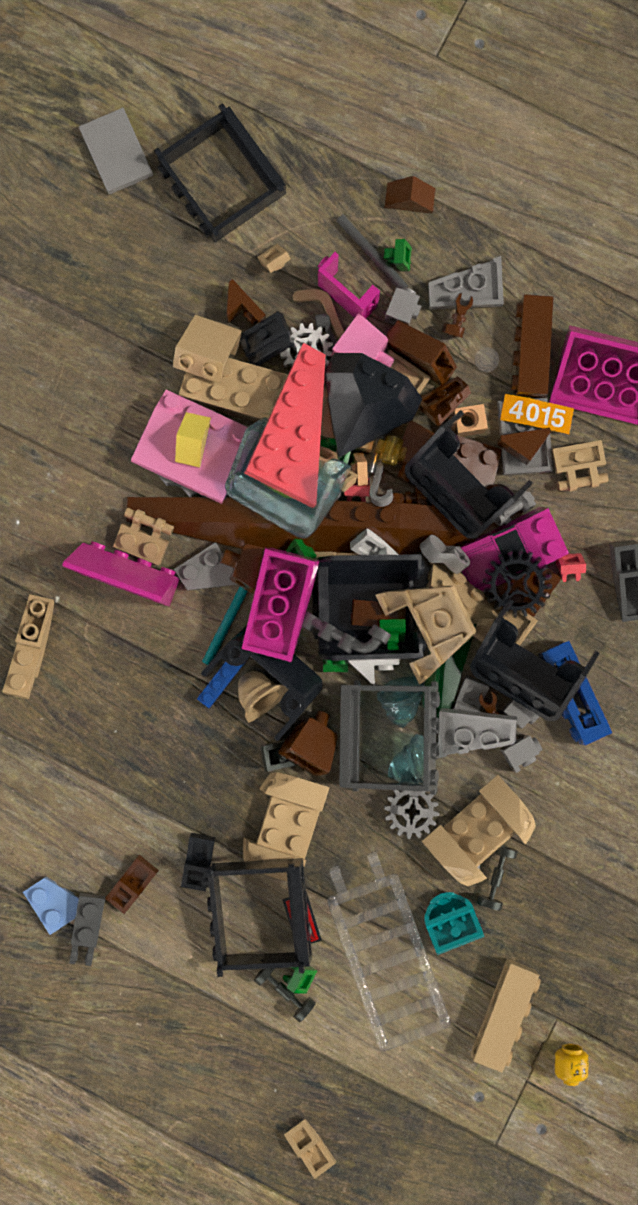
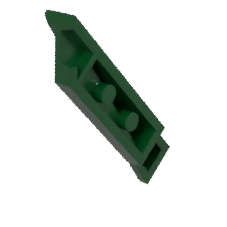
[422,624,477,718]

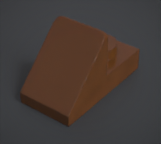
[227,279,266,325]

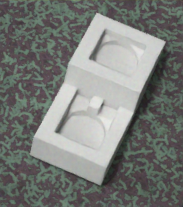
[350,528,398,555]

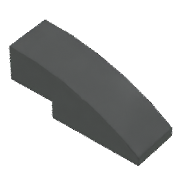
[609,540,638,622]

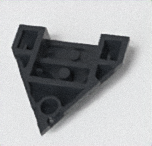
[324,353,422,459]

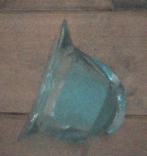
[377,677,424,728]
[388,734,424,784]

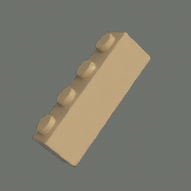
[470,958,541,1073]

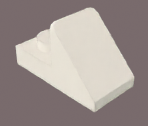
[348,659,399,686]

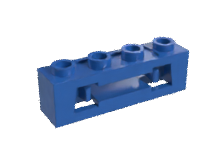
[538,641,612,746]

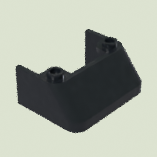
[405,410,533,539]
[470,599,600,721]
[200,625,323,741]

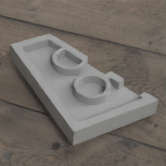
[428,256,504,310]
[438,708,517,758]

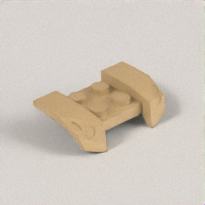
[243,772,330,882]
[422,775,536,886]

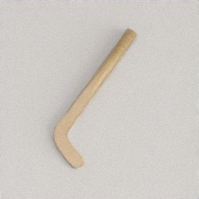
[293,289,345,340]

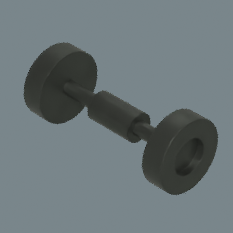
[477,846,518,911]
[253,968,316,1022]

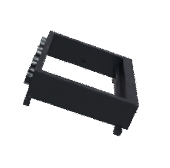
[153,103,286,243]
[205,858,312,977]

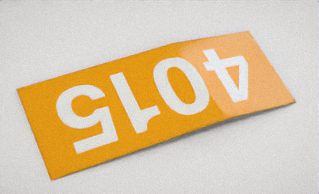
[500,394,574,434]

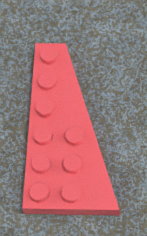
[244,343,326,508]

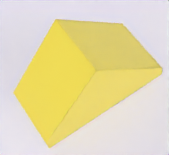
[175,412,211,467]

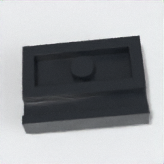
[240,311,295,366]

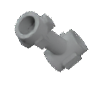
[494,491,536,526]

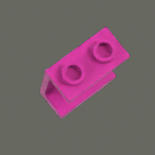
[318,252,380,319]

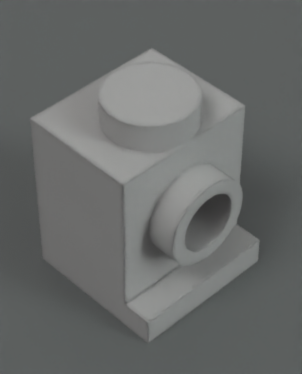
[500,735,542,773]

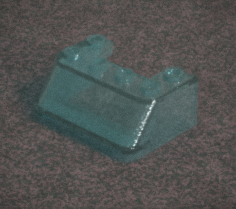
[225,417,351,538]

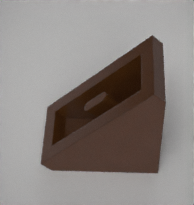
[384,176,436,213]
[497,428,551,465]

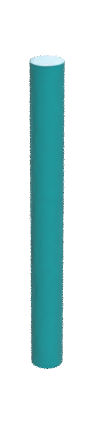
[202,587,248,665]

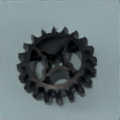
[483,549,552,618]

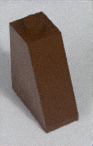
[386,320,457,386]

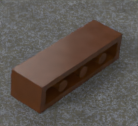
[511,294,554,399]

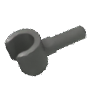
[315,314,337,347]

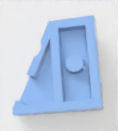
[23,877,79,935]

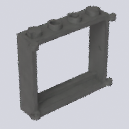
[339,680,440,795]

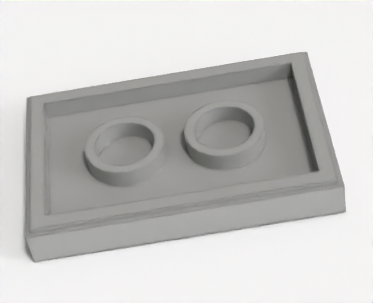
[79,108,153,195]
[497,398,553,476]

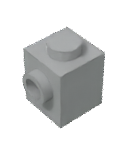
[385,287,421,325]
[500,699,540,729]

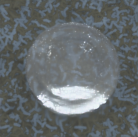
[474,347,499,372]

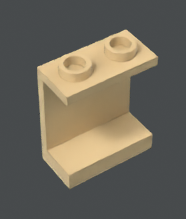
[172,315,242,383]

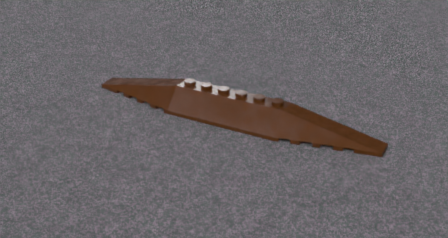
[126,497,522,555]

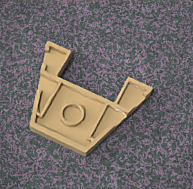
[376,585,477,684]

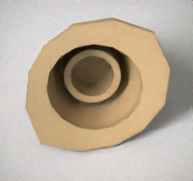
[238,671,288,723]

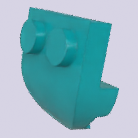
[425,892,484,955]

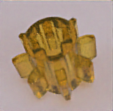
[375,435,407,466]

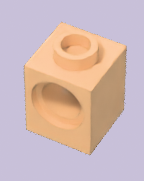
[449,404,488,437]

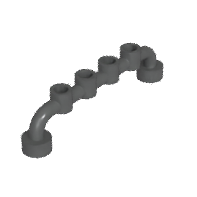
[302,611,391,654]

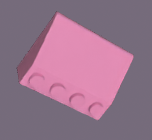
[131,390,256,504]

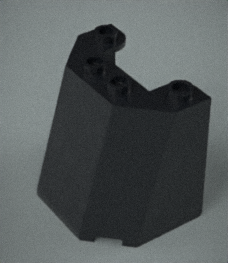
[312,555,426,661]

